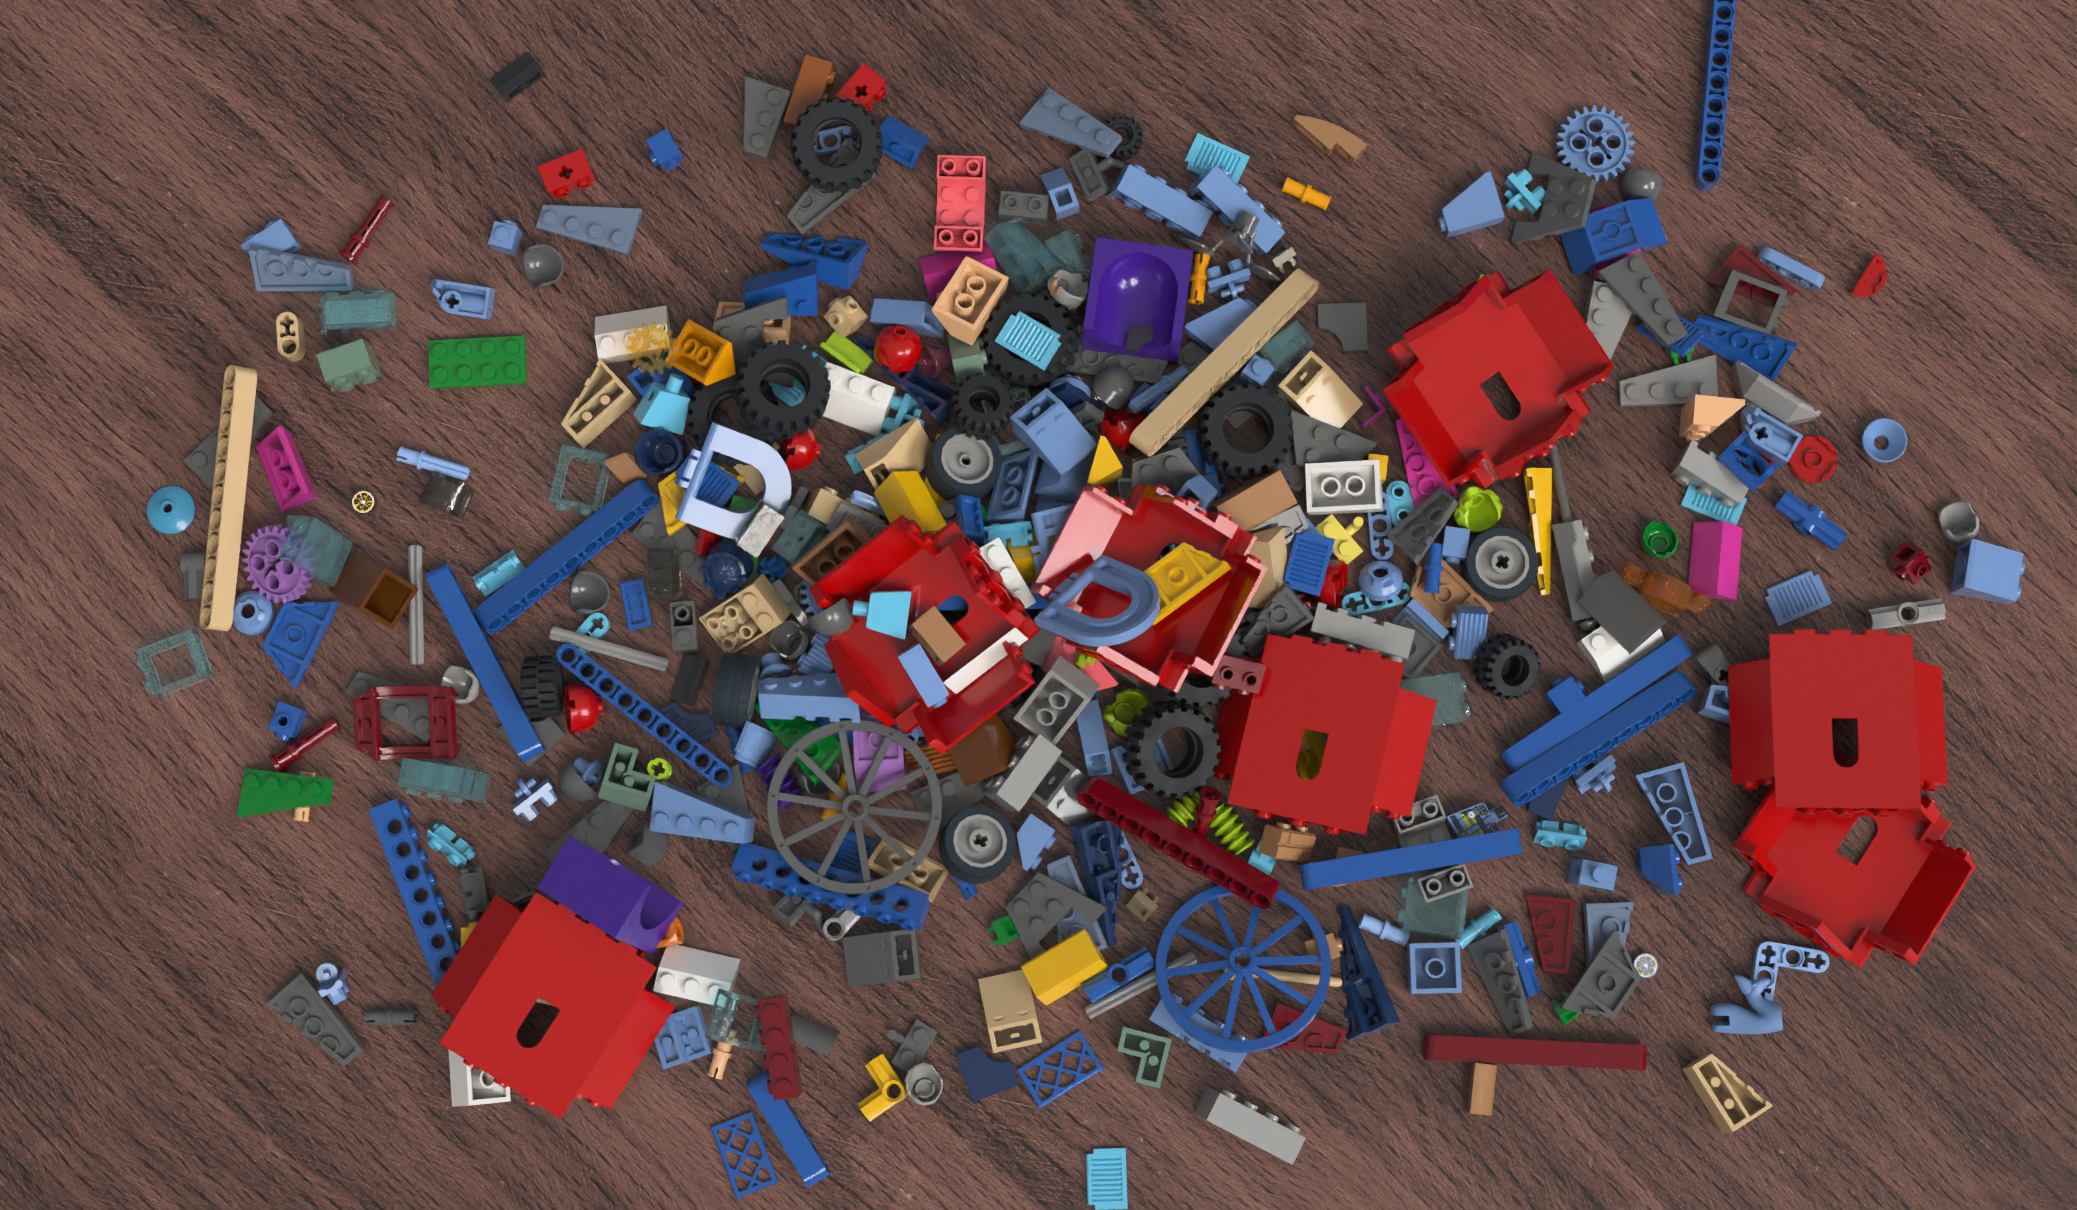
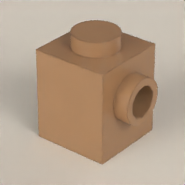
[1303,930,1343,966]

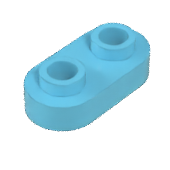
[1385,481,1414,527]

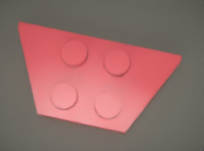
[1040,636,1119,690]

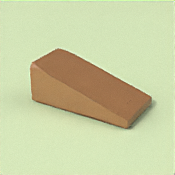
[604,452,647,485]

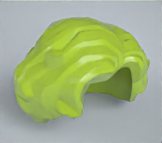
[1453,486,1503,533]
[1103,688,1154,737]

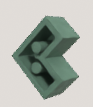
[947,334,990,385]
[598,743,656,812]
[1117,1027,1172,1088]

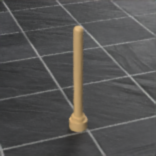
[1223,959,1343,987]

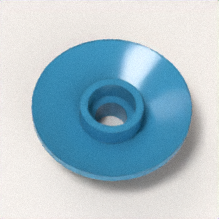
[147,486,196,534]

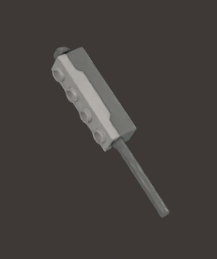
[1549,444,1598,631]

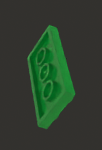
[428,336,527,390]

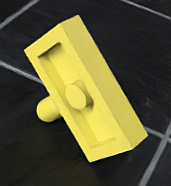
[1315,514,1363,565]

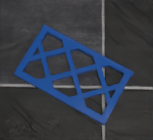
[1017,1031,1104,1109]
[710,1111,778,1199]

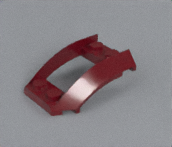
[353,685,462,761]

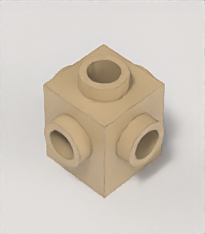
[824,295,868,338]

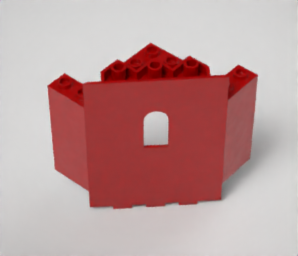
[1382,269,1614,489]
[1029,483,1267,693]
[810,515,1041,754]
[1728,629,1948,818]
[1212,634,1437,835]
[1733,747,1977,968]
[431,892,676,1119]

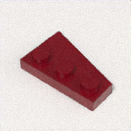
[1707,244,1796,308]
[1525,894,1576,975]
[1263,1001,1347,1054]

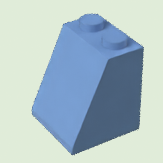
[1950,539,2025,605]

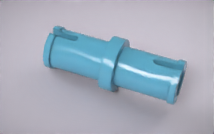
[1453,906,1502,949]

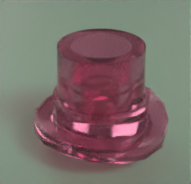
[922,346,953,379]

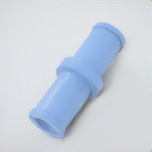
[1358,913,1410,947]

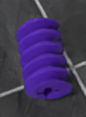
[756,753,806,809]

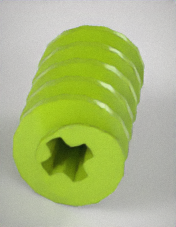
[1165,786,1218,829]
[1209,803,1255,856]

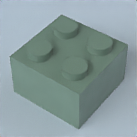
[316,338,383,392]

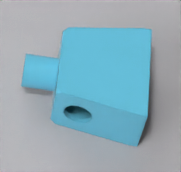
[633,374,690,435]
[852,590,911,639]

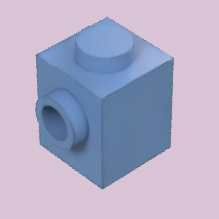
[488,220,523,256]
[1236,354,1275,389]
[1441,526,1470,564]

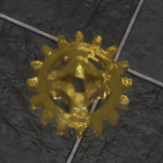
[626,322,680,375]

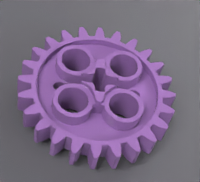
[242,524,315,603]

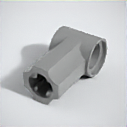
[823,895,861,941]

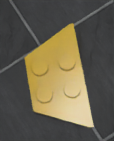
[658,464,745,537]
[1144,542,1231,626]

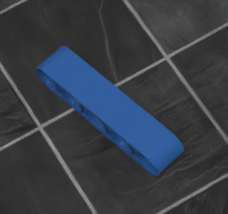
[745,1070,830,1187]

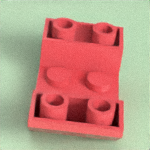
[934,155,986,252]

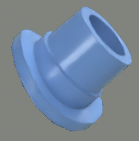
[759,653,793,680]
[573,757,605,789]

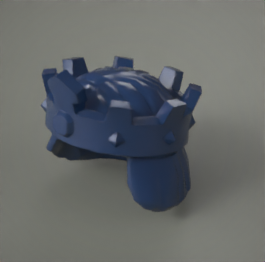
[634,427,689,476]
[700,541,754,600]

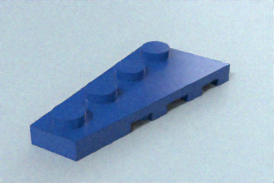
[1694,314,1797,381]

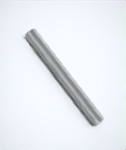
[408,545,424,665]
[549,626,669,671]
[1085,952,1198,1019]

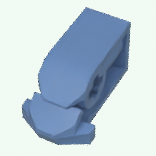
[429,279,496,320]
[1739,406,1803,466]

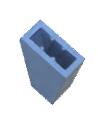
[1437,171,1505,238]
[1184,297,1257,353]
[870,298,945,338]
[896,642,950,708]
[1076,699,1113,777]

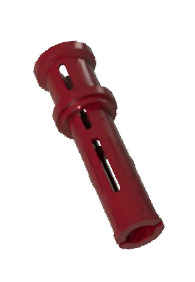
[338,195,394,265]
[268,716,341,773]
[1192,787,1222,839]

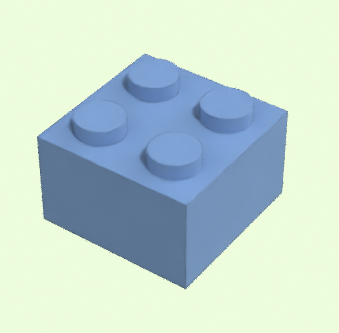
[1406,942,1462,994]

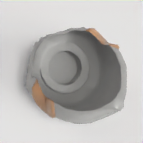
[1048,269,1089,309]

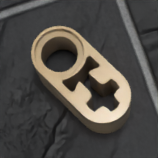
[276,312,305,362]

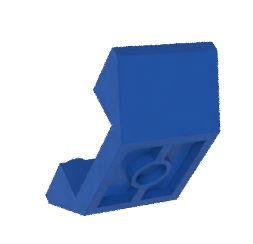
[1560,198,1668,276]

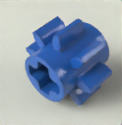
[757,555,789,585]

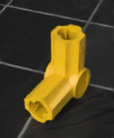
[858,1054,907,1122]

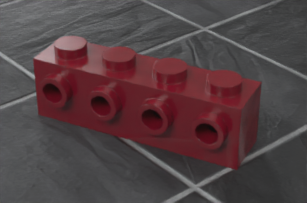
[755,993,803,1101]

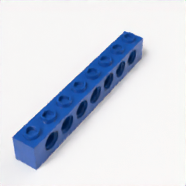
[369,799,461,987]
[732,843,931,931]

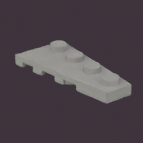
[1618,355,1718,407]

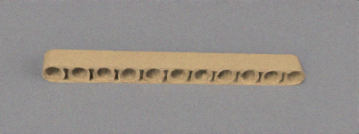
[1129,269,1319,457]
[200,365,257,631]

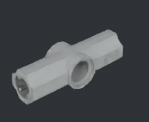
[1866,598,1946,630]

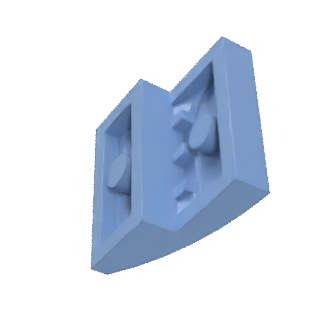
[1109,737,1174,795]
[654,1005,713,1070]

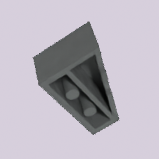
[744,76,792,165]

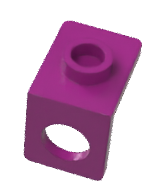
[1360,385,1386,431]

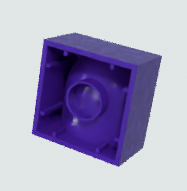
[1082,237,1194,362]
[537,836,684,954]

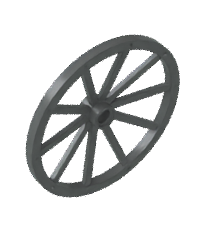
[767,720,942,895]

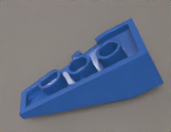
[760,232,868,289]

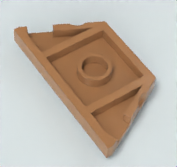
[1408,552,1494,629]

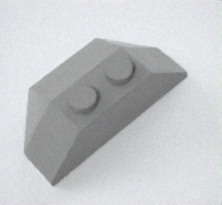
[1730,360,1821,426]

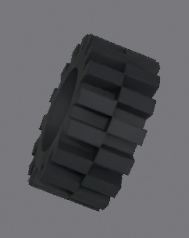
[1103,113,1143,161]

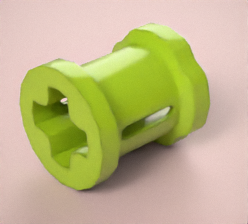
[647,758,673,781]

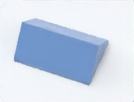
[1035,429,1099,502]
[986,450,1038,525]

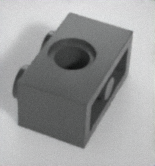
[998,191,1049,226]

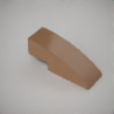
[1292,115,1367,165]

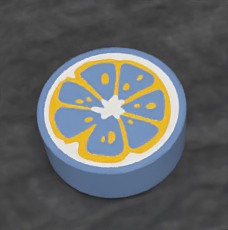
[1632,953,1658,978]

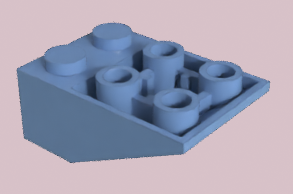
[1010,388,1098,476]

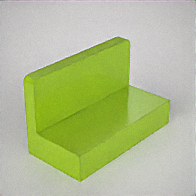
[819,331,873,375]

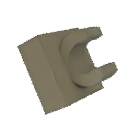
[1264,242,1296,274]
[1125,888,1159,922]

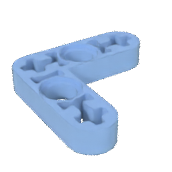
[1748,942,1830,1013]

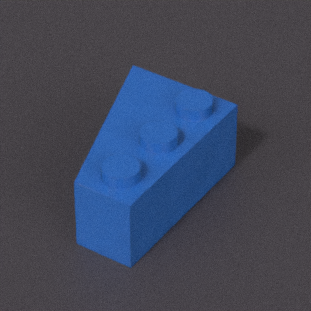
[744,259,820,316]

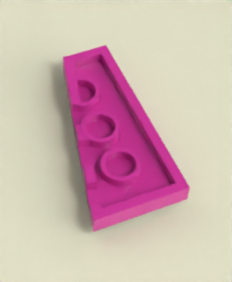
[1395,419,1459,510]

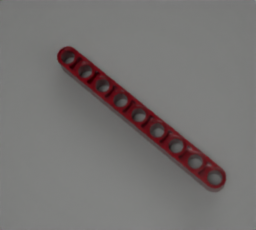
[1077,776,1280,909]
[1423,1035,1647,1070]

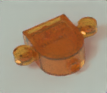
[1621,563,1712,618]

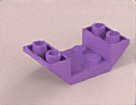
[853,706,907,793]

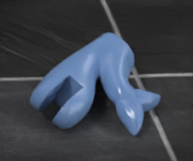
[1710,975,1783,1034]

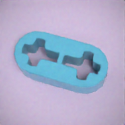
[575,613,610,654]

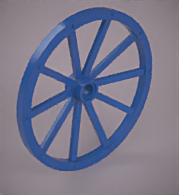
[1156,886,1331,1053]

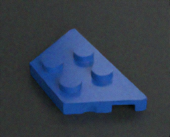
[262,601,340,688]

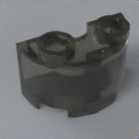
[418,471,474,520]

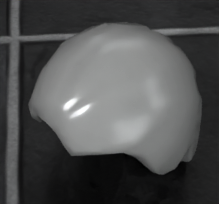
[1939,501,1979,543]
[440,665,481,704]
[904,1063,943,1106]

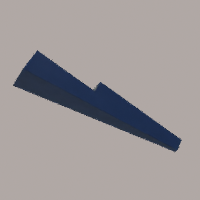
[853,333,954,421]
[1069,817,1124,947]
[1337,906,1401,1041]

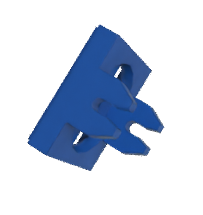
[1718,431,1780,492]

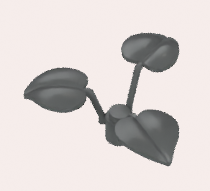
[1177,211,1285,281]

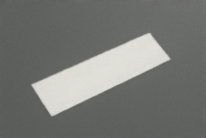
[943,628,1028,694]

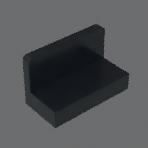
[491,52,546,103]
[670,653,711,708]

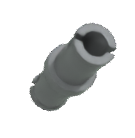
[365,1008,418,1028]

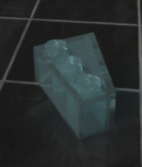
[983,219,1068,297]
[317,290,397,337]
[397,758,491,804]

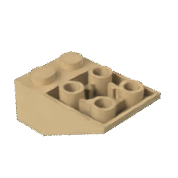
[1277,351,1363,429]
[854,417,932,491]
[699,573,791,653]
[978,970,1043,1053]

